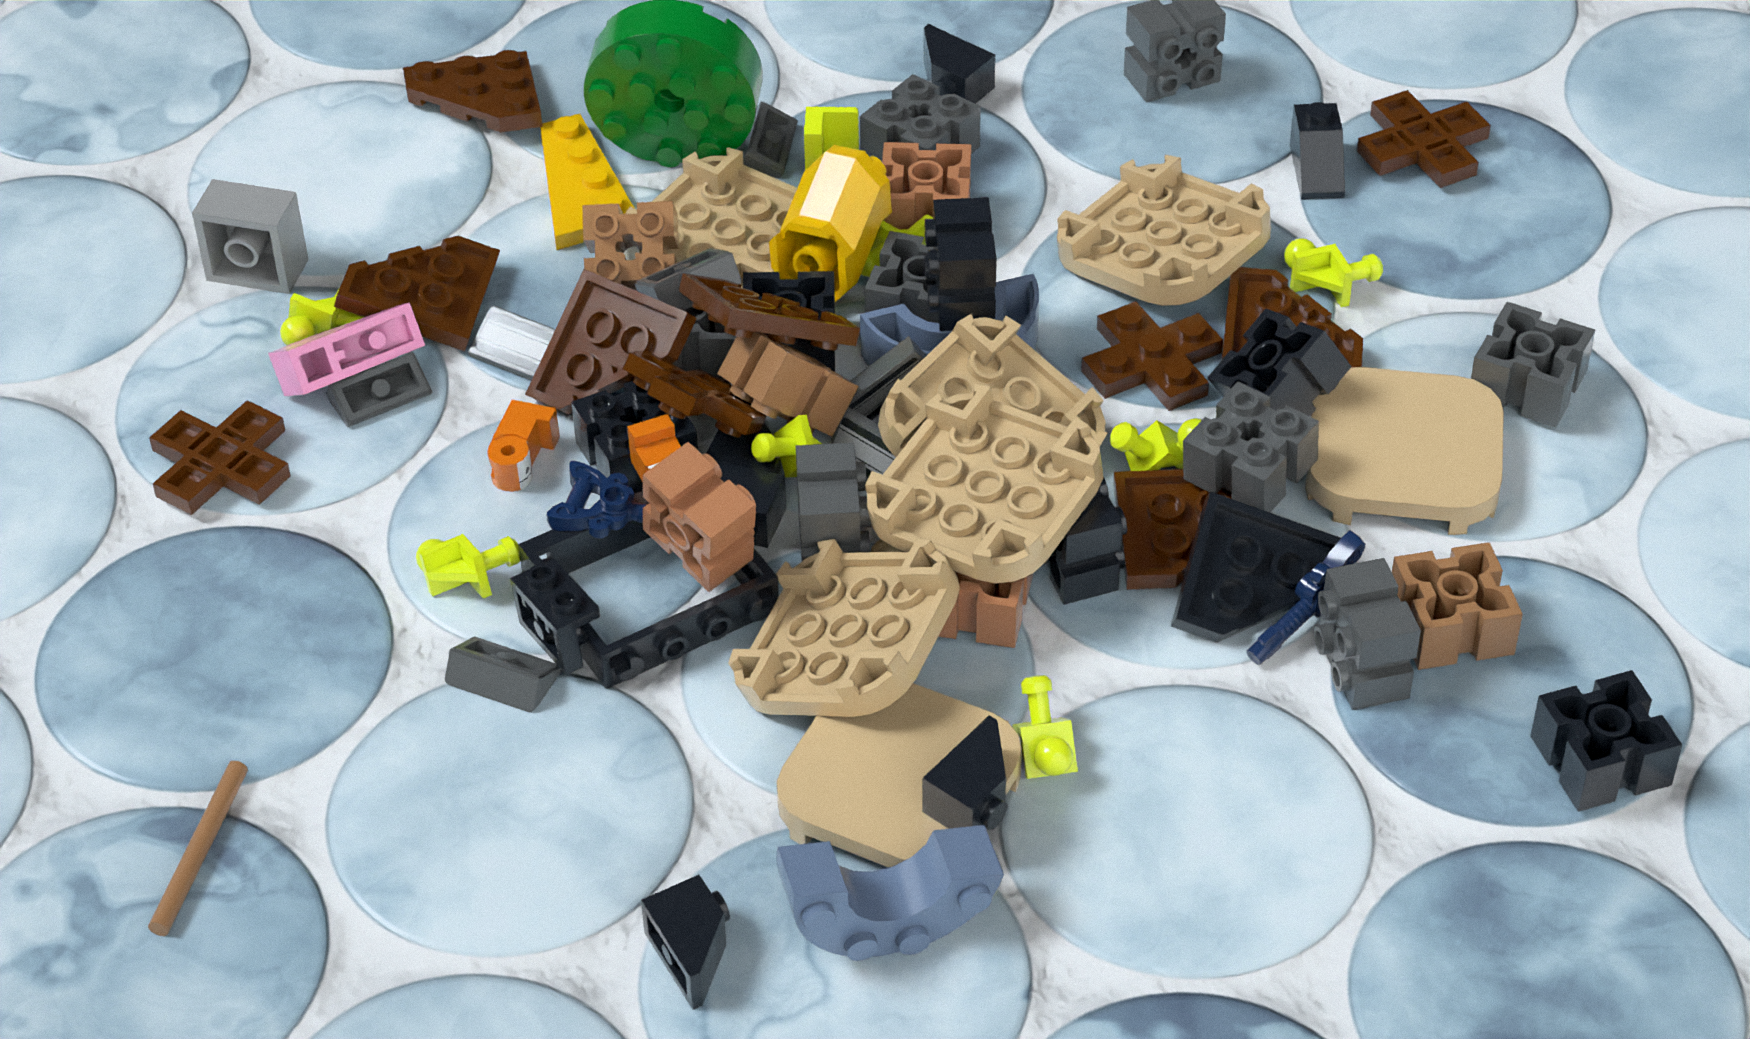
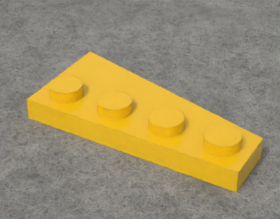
[540,113,634,250]

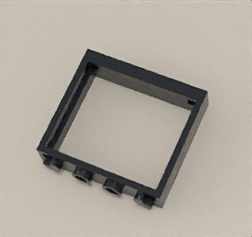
[518,490,779,689]

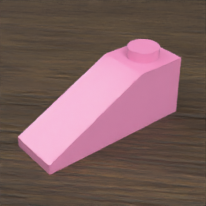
[268,302,426,396]

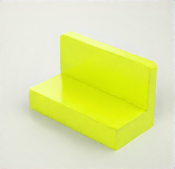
[804,107,859,170]

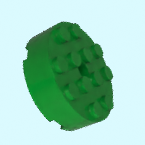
[584,0,763,168]

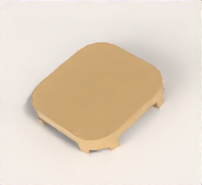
[624,147,797,288]
[1057,154,1271,306]
[878,314,1108,457]
[1305,367,1504,535]
[865,384,1103,583]
[728,538,960,717]
[776,683,1022,867]

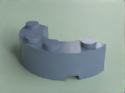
[860,273,1039,366]
[776,825,1004,961]

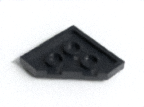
[1171,491,1341,643]

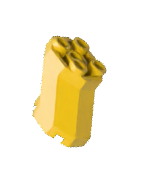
[769,145,892,303]

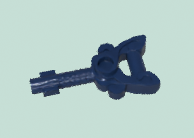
[546,460,647,538]
[1246,530,1366,665]

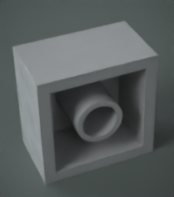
[192,179,309,294]

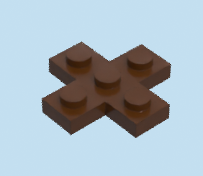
[1357,90,1491,188]
[1081,301,1223,411]
[622,350,767,438]
[149,400,291,515]

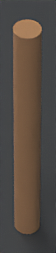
[148,760,248,936]

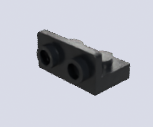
[510,559,601,675]

